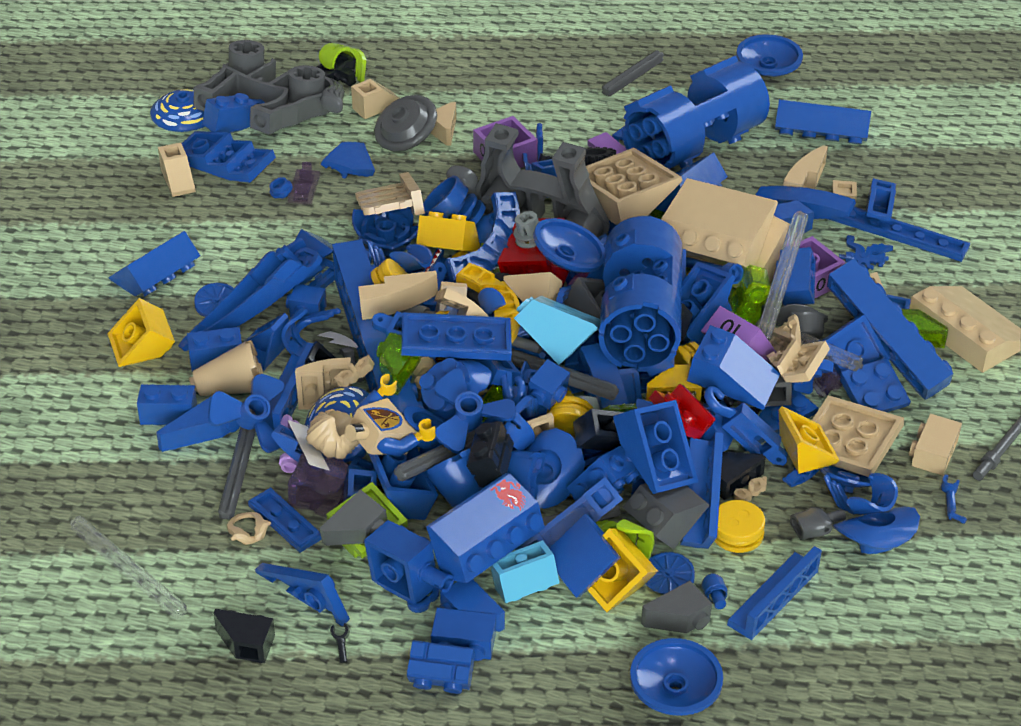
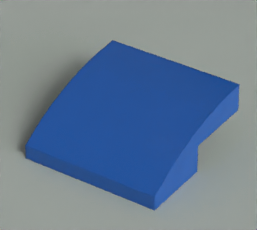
[549,513,621,598]

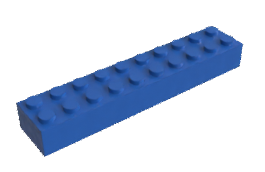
[332,239,423,447]

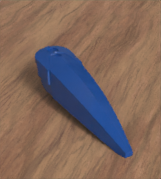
[178,245,323,351]

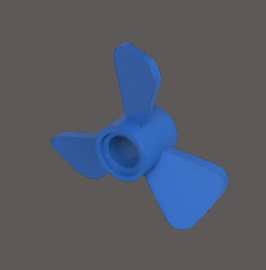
[435,368,516,454]
[208,374,285,453]

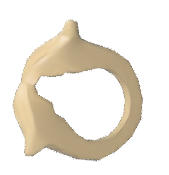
[227,512,271,545]

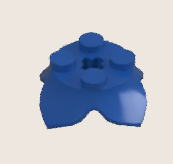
[352,207,418,258]
[419,358,492,420]

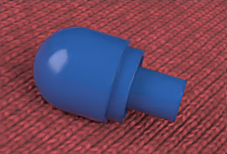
[701,574,728,609]

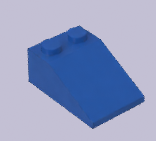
[680,261,735,345]
[687,325,780,410]
[613,400,699,494]

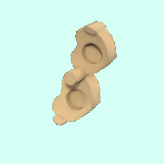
[334,355,375,387]
[733,476,767,502]

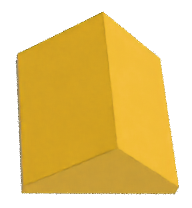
[779,406,839,474]

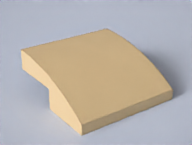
[434,288,489,317]
[295,357,352,410]

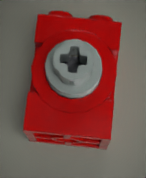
[498,211,569,287]

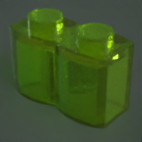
[731,265,771,325]

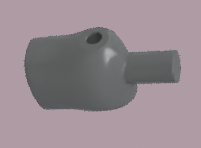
[790,507,846,540]

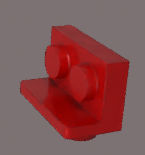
[649,384,715,439]

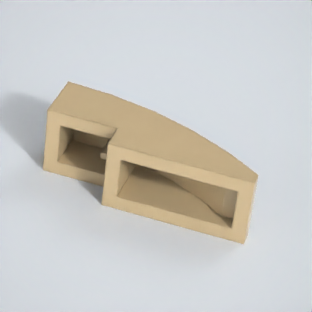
[783,145,828,189]
[358,271,438,320]

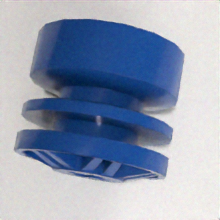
[422,176,486,225]

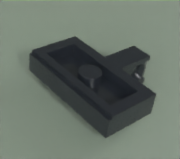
[316,52,356,86]

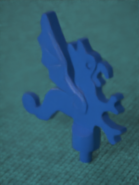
[839,235,893,270]

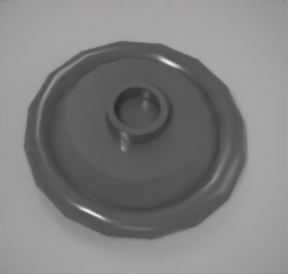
[374,95,437,152]

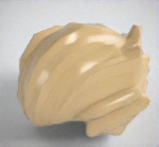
[306,409,360,461]

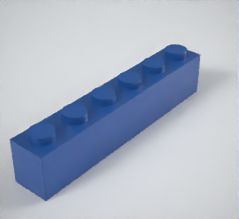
[827,258,954,400]

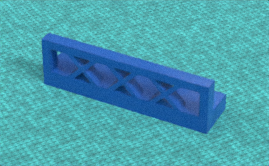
[264,343,314,430]
[680,432,724,549]
[727,546,822,640]

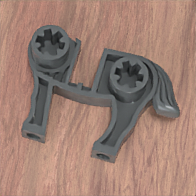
[194,40,345,135]
[446,123,610,238]

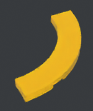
[456,263,520,343]

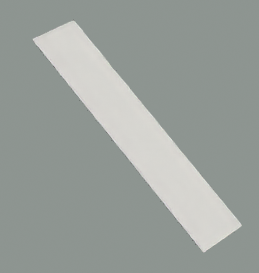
[288,420,330,471]

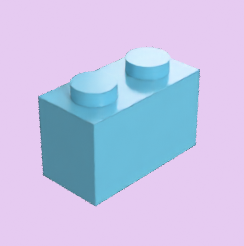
[490,540,559,604]

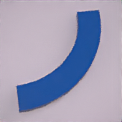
[445,192,520,283]

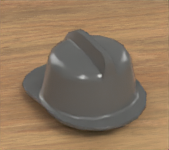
[774,304,828,344]

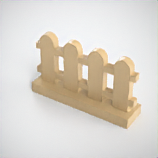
[355,172,425,215]

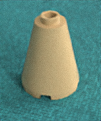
[189,340,263,396]

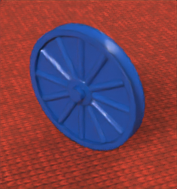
[194,283,234,317]
[646,552,695,594]

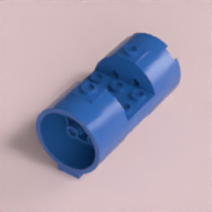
[622,55,770,169]
[599,216,683,377]

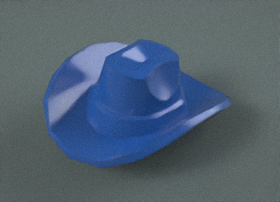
[524,428,585,509]
[833,506,920,554]

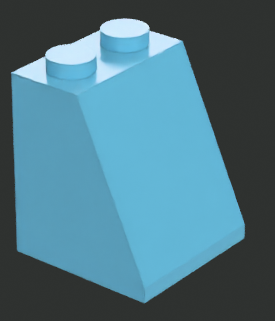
[514,296,600,365]

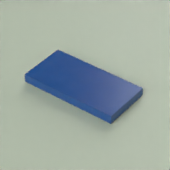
[401,312,512,361]

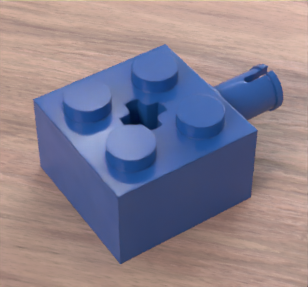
[364,520,454,604]

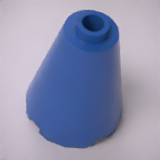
[425,448,483,508]

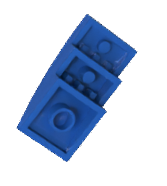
[181,131,276,183]

